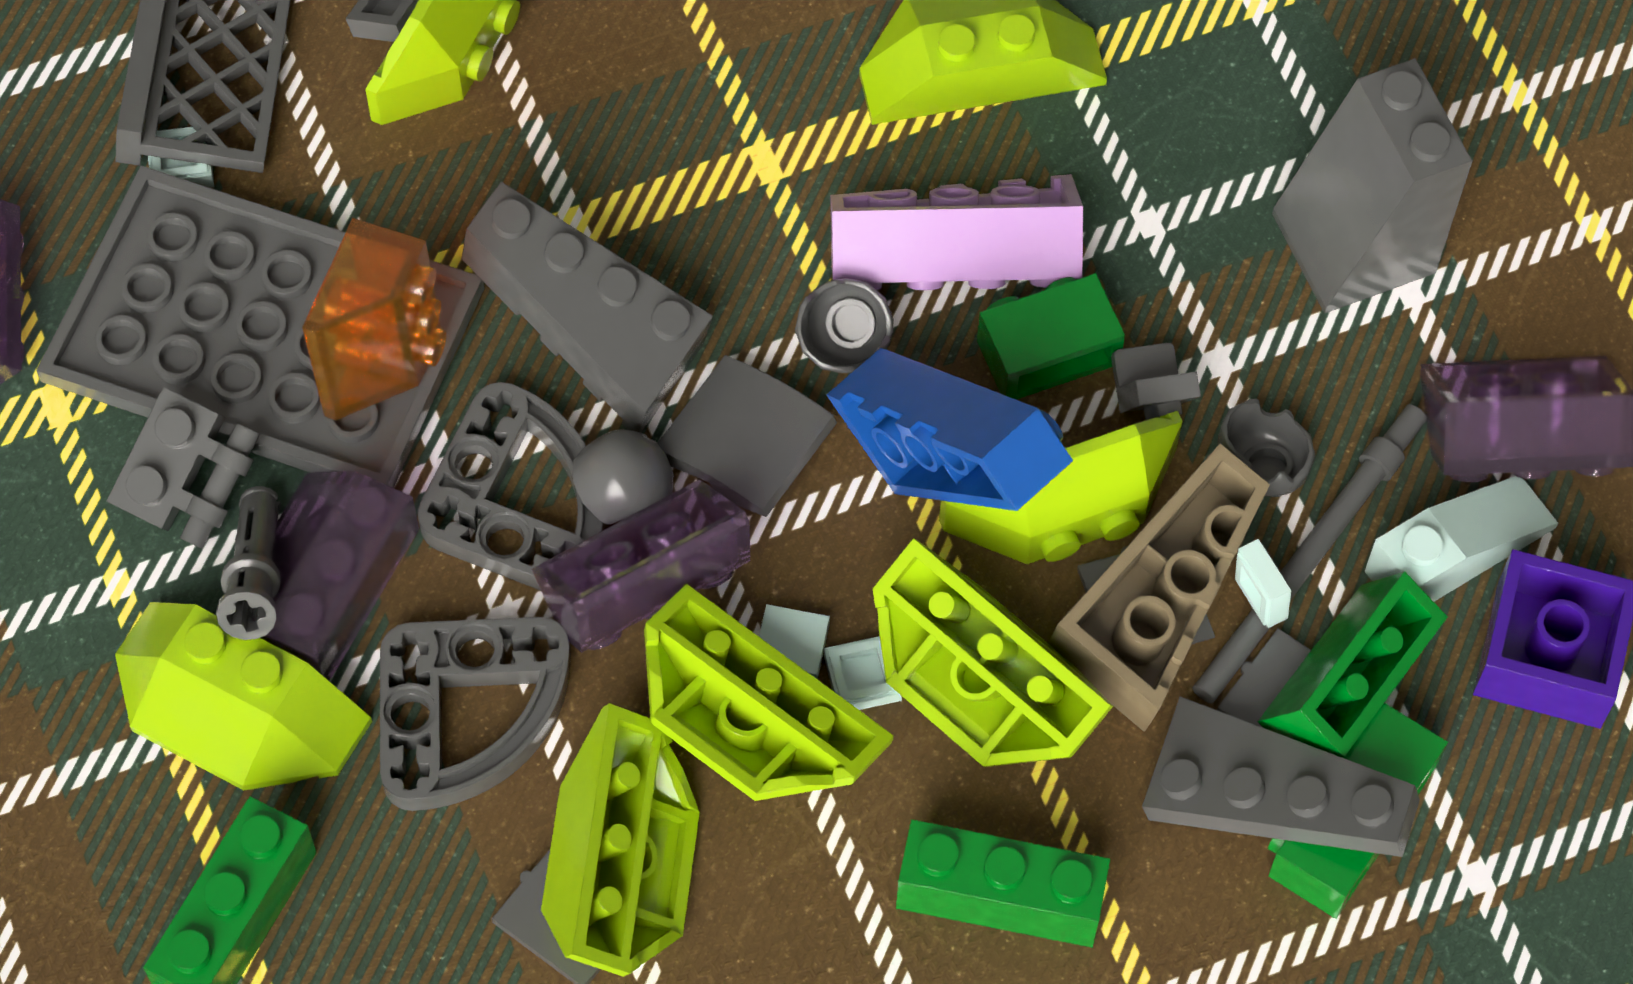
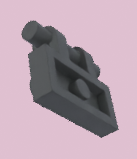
[106,387,260,549]

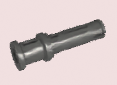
[216,486,281,640]

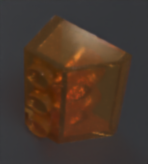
[302,218,447,420]

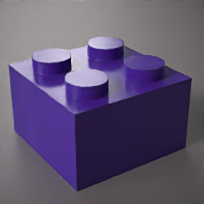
[1473,549,1633,729]

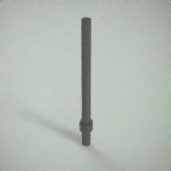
[1192,404,1427,703]

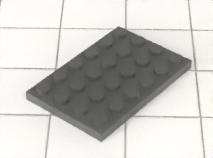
[36,166,484,499]

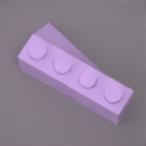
[830,174,1083,290]

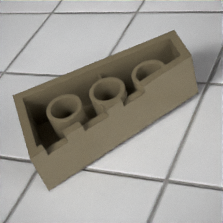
[1048,443,1270,732]

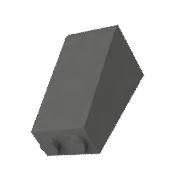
[1272,58,1472,314]

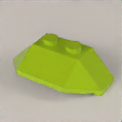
[365,0,520,125]
[859,0,1107,125]
[939,411,1183,564]
[873,538,1113,767]
[644,584,894,801]
[115,602,372,790]
[541,703,700,977]

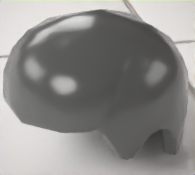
[795,278,894,373]
[1217,399,1316,497]
[573,429,674,525]

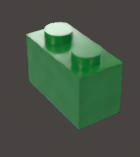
[977,273,1125,400]

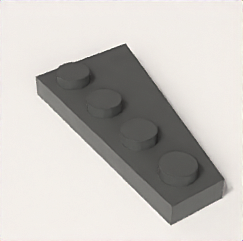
[1142,697,1420,857]

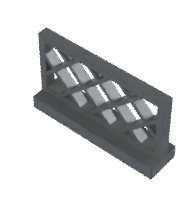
[115,0,291,173]

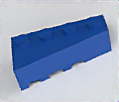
[826,348,1073,511]

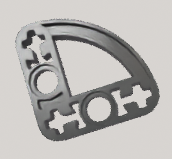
[417,382,605,598]
[380,617,571,811]

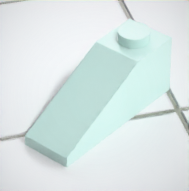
[1365,474,1558,602]

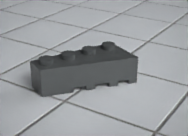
[461,182,713,433]

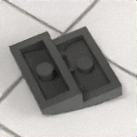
[657,355,837,517]

